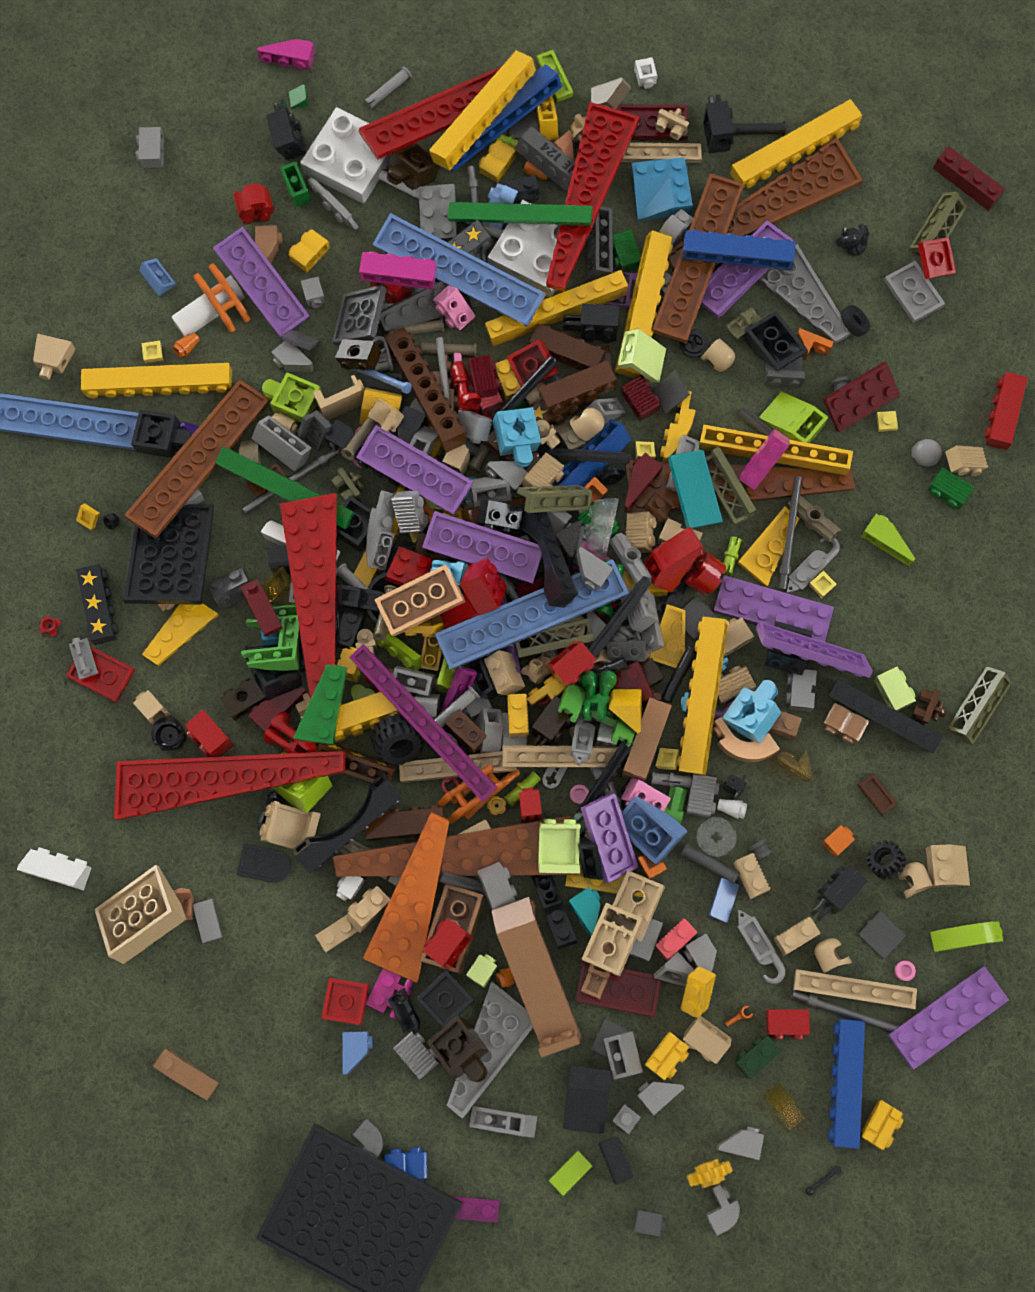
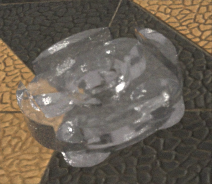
[696,817,736,858]

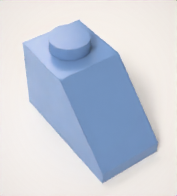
[343,1032,373,1074]

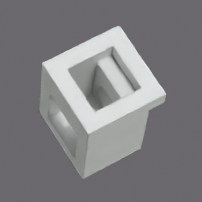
[634,57,657,88]
[336,876,365,901]

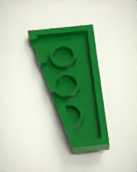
[293,664,347,746]

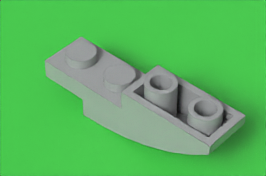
[366,490,396,570]

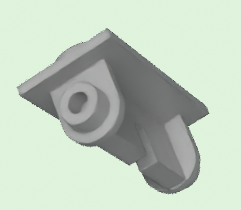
[69,638,98,680]

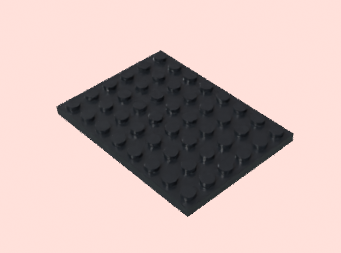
[256,1123,462,1292]

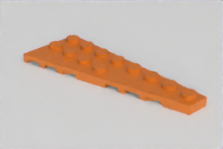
[363,812,449,983]

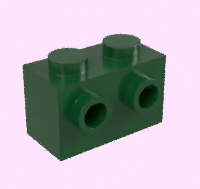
[734,1035,781,1079]

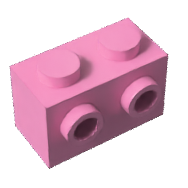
[433,285,476,330]
[621,778,671,812]

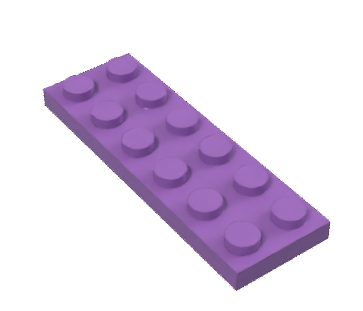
[701,220,794,319]
[213,226,310,339]
[356,425,474,515]
[422,511,542,584]
[713,575,834,642]
[756,621,873,678]
[887,966,1009,1070]

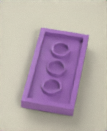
[581,793,638,883]

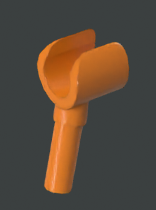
[725,1006,753,1027]

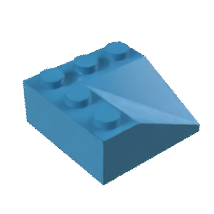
[630,157,693,221]

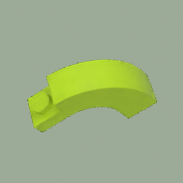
[930,921,1003,952]

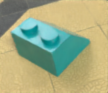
[568,887,601,938]

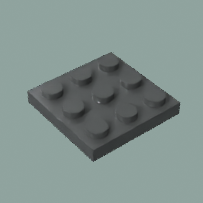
[332,285,387,346]

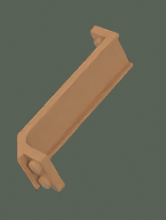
[491,897,581,1057]

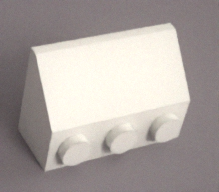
[17,848,91,891]

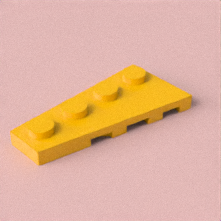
[737,506,799,587]
[142,603,219,666]
[565,853,646,898]

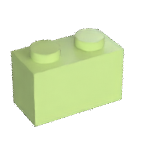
[873,667,916,711]
[466,954,497,988]

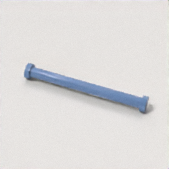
[352,369,412,394]

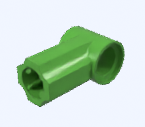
[664,786,687,824]

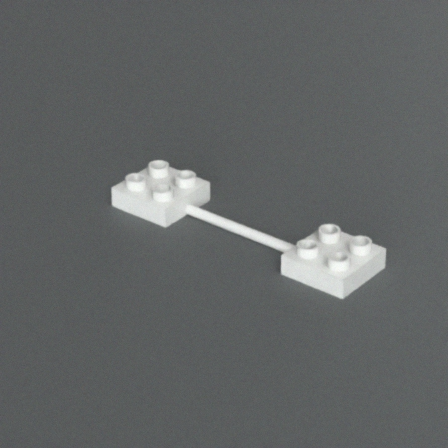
[300,107,560,298]

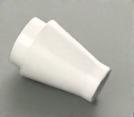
[717,799,747,819]

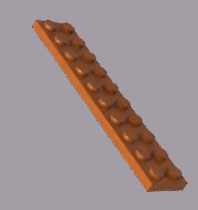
[652,173,744,343]
[124,379,270,539]

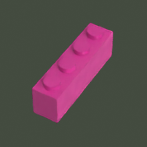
[359,251,437,290]

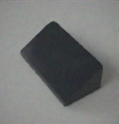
[578,837,603,880]

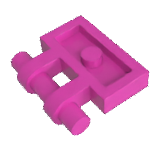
[366,968,414,1019]

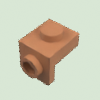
[173,888,194,920]

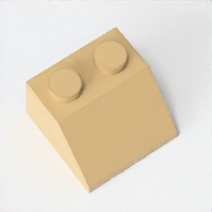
[926,844,970,888]

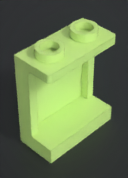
[618,329,666,384]
[538,819,581,873]

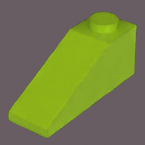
[861,513,915,567]

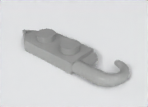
[307,178,358,230]
[786,538,840,593]
[570,712,600,766]
[737,910,785,984]

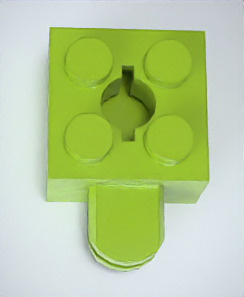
[262,372,323,424]

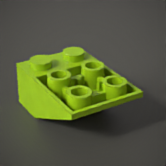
[759,391,829,443]
[272,750,332,813]

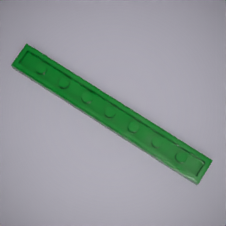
[447,202,593,226]
[215,446,354,529]

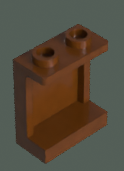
[445,710,487,755]

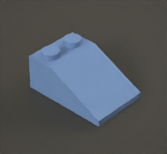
[622,796,688,865]

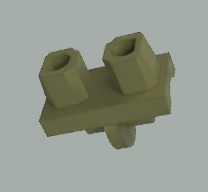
[726,307,762,341]
[331,468,365,501]

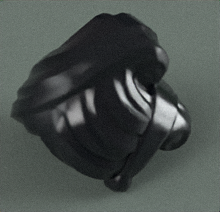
[835,224,869,256]
[151,717,187,751]

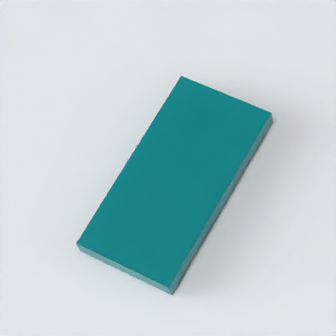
[668,450,723,529]

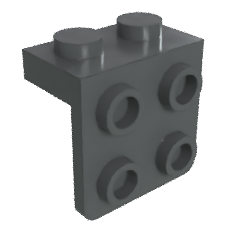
[764,356,805,387]

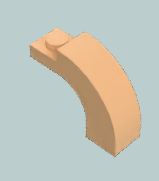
[713,717,780,762]

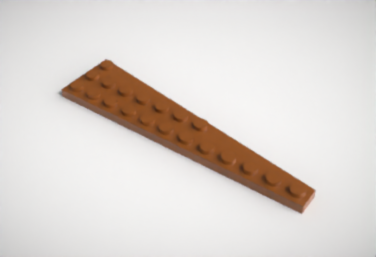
[667,138,863,271]
[625,460,855,513]
[333,815,580,876]

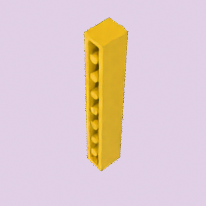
[429,50,536,171]
[730,99,862,189]
[615,230,673,378]
[485,270,628,347]
[81,363,232,398]
[700,425,853,476]
[677,616,729,775]

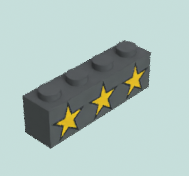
[435,220,494,282]

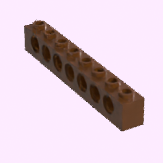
[384,327,467,453]

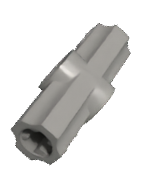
[610,533,652,584]

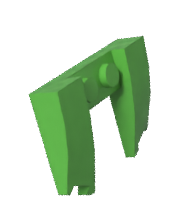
[241,604,301,671]
[558,684,635,747]

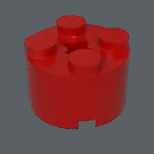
[233,184,274,225]
[683,550,726,595]

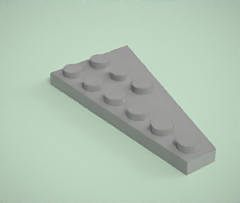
[758,244,851,344]
[447,981,533,1119]

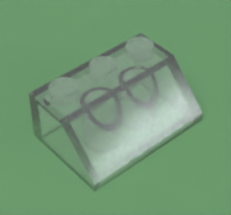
[581,498,619,561]

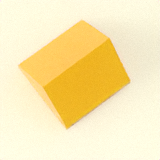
[609,689,642,734]

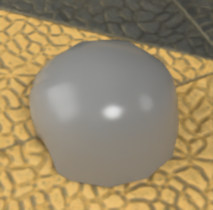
[911,439,942,467]

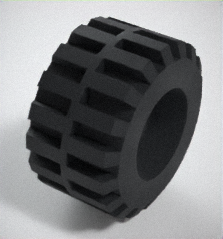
[370,714,424,766]

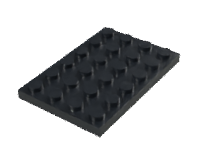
[123,504,214,605]

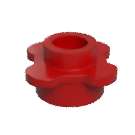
[39,616,61,637]

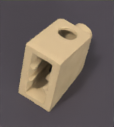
[33,334,75,380]

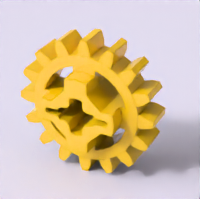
[687,1159,733,1188]

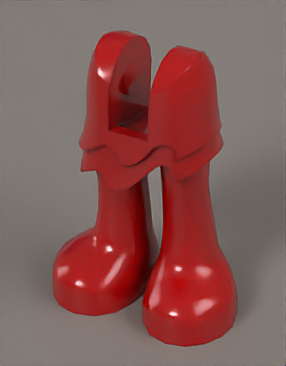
[451,361,481,414]
[264,711,318,754]

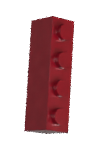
[933,146,1005,211]

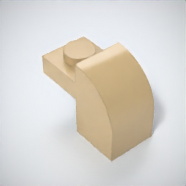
[368,397,404,432]

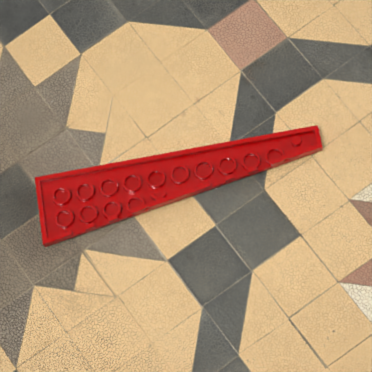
[546,102,640,292]
[280,493,337,699]
[114,751,345,821]

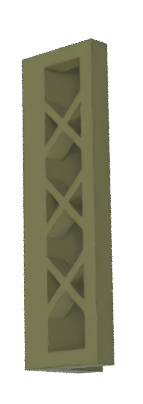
[909,192,968,253]
[705,447,756,526]
[517,485,593,513]
[515,618,595,658]
[947,666,1013,745]

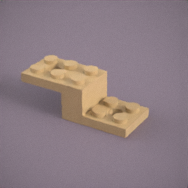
[582,871,665,976]

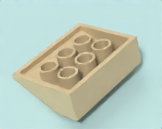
[94,865,186,964]

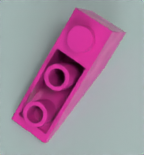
[257,39,315,70]

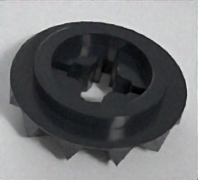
[679,330,709,358]
[596,465,625,485]

